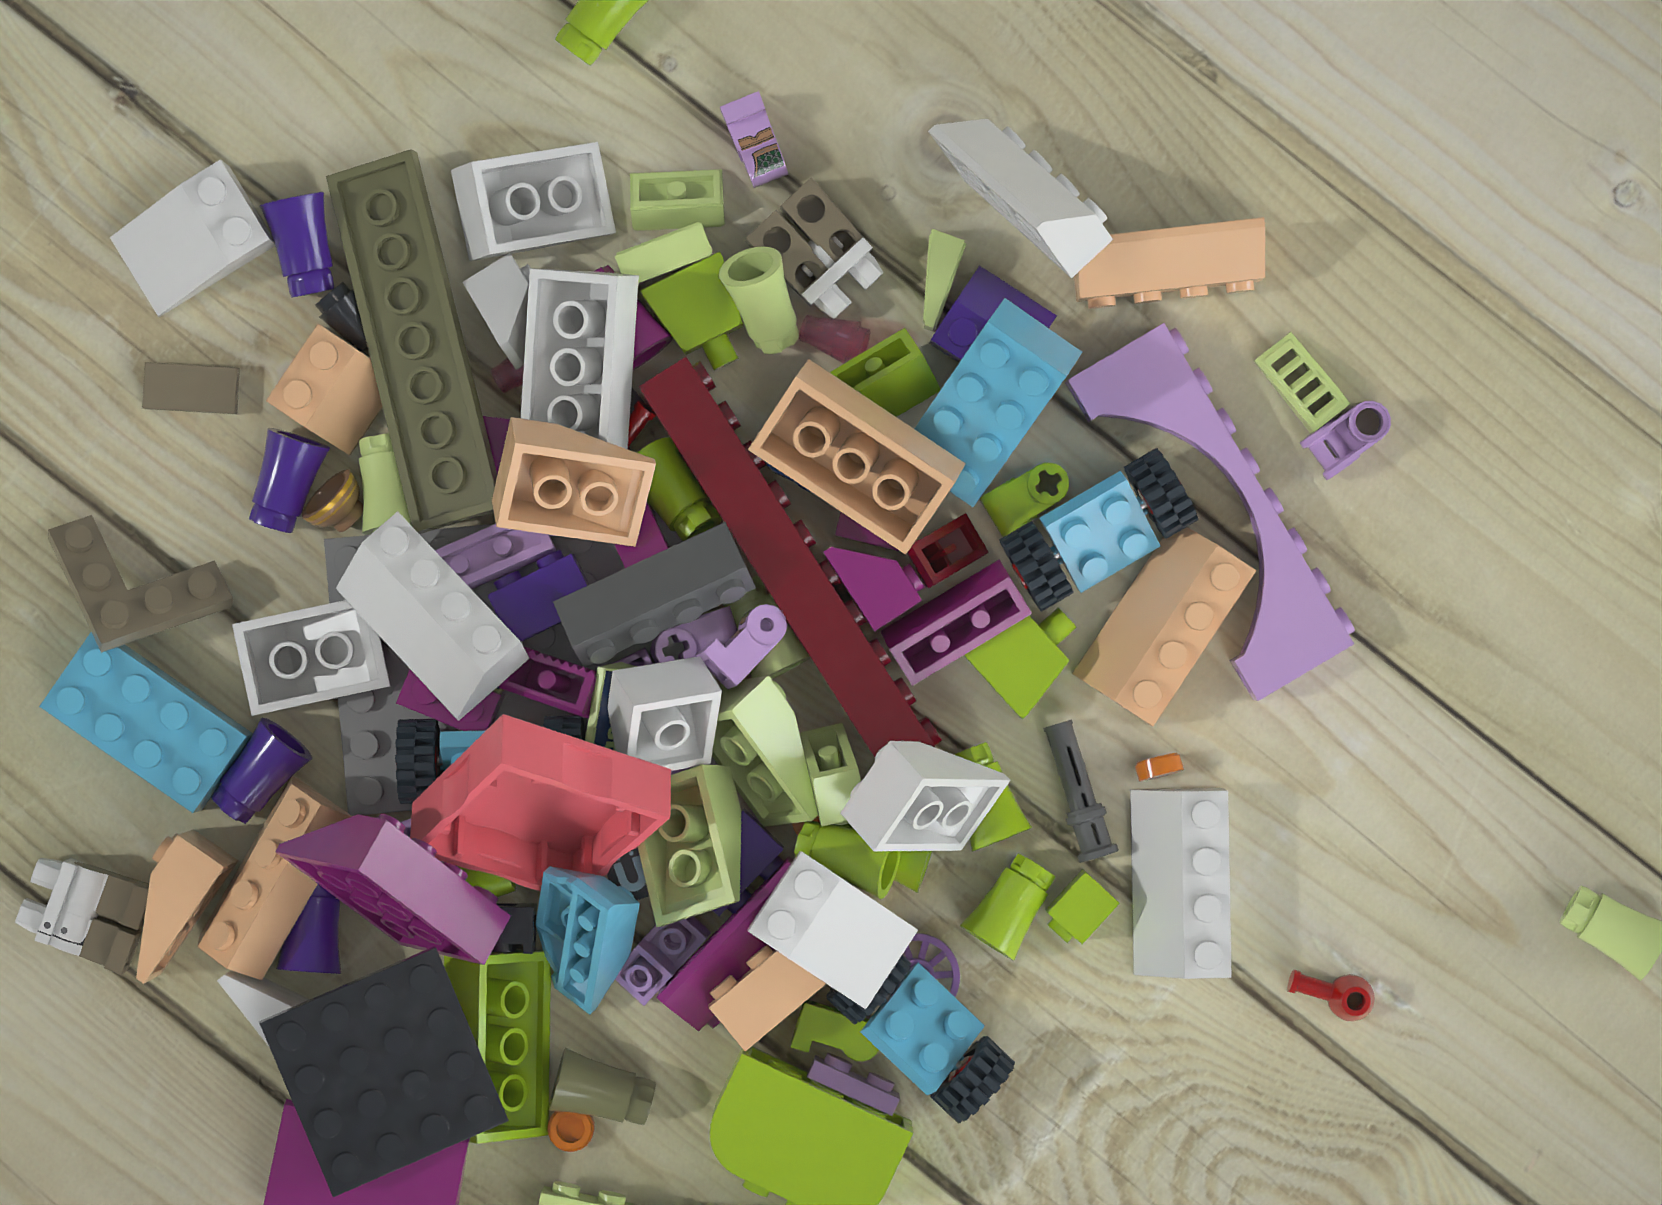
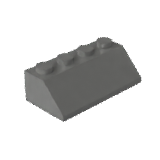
[553,522,756,667]

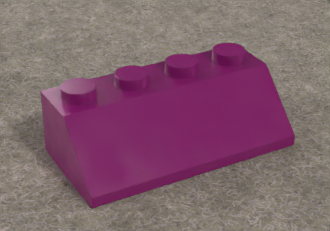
[656,856,793,1032]

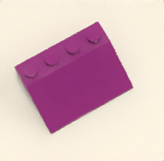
[275,814,511,965]
[263,1099,470,1205]

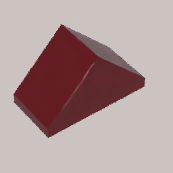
[906,513,989,589]

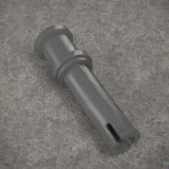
[1043,719,1119,863]

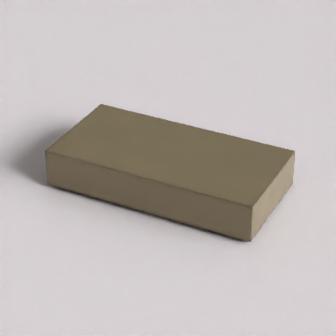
[142,362,240,415]

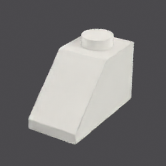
[463,253,530,370]

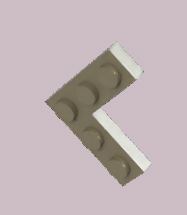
[48,515,233,653]

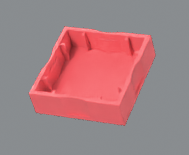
[410,714,671,891]

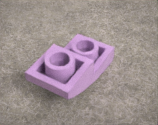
[615,916,711,1006]

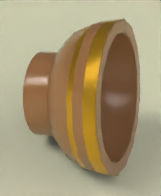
[301,469,363,532]

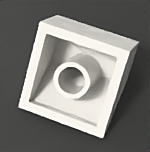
[608,656,722,771]

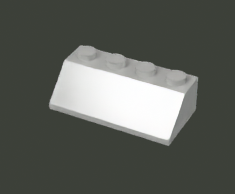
[928,119,1113,278]
[521,268,639,449]
[336,511,529,721]
[1130,788,1231,979]

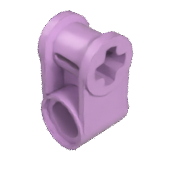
[1300,401,1391,480]
[650,606,738,664]

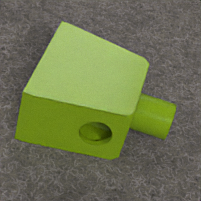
[641,251,744,371]
[964,607,1077,719]

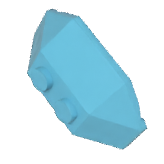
[536,866,640,1015]

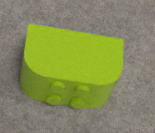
[710,1046,913,1205]

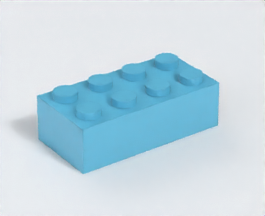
[914,298,1082,507]
[39,632,253,813]

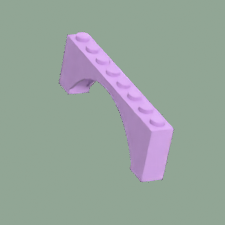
[1065,323,1355,701]

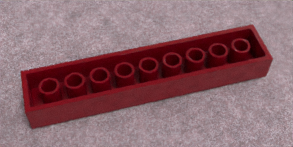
[638,357,942,757]

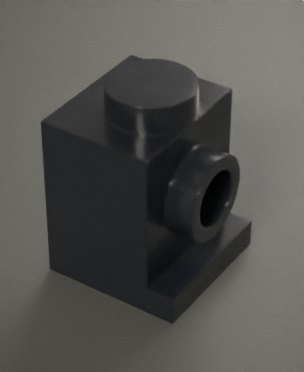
[492,903,537,954]

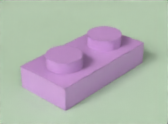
[807,1053,900,1116]

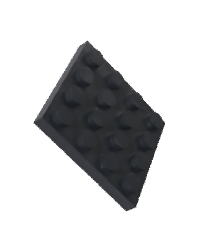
[259,946,509,1197]

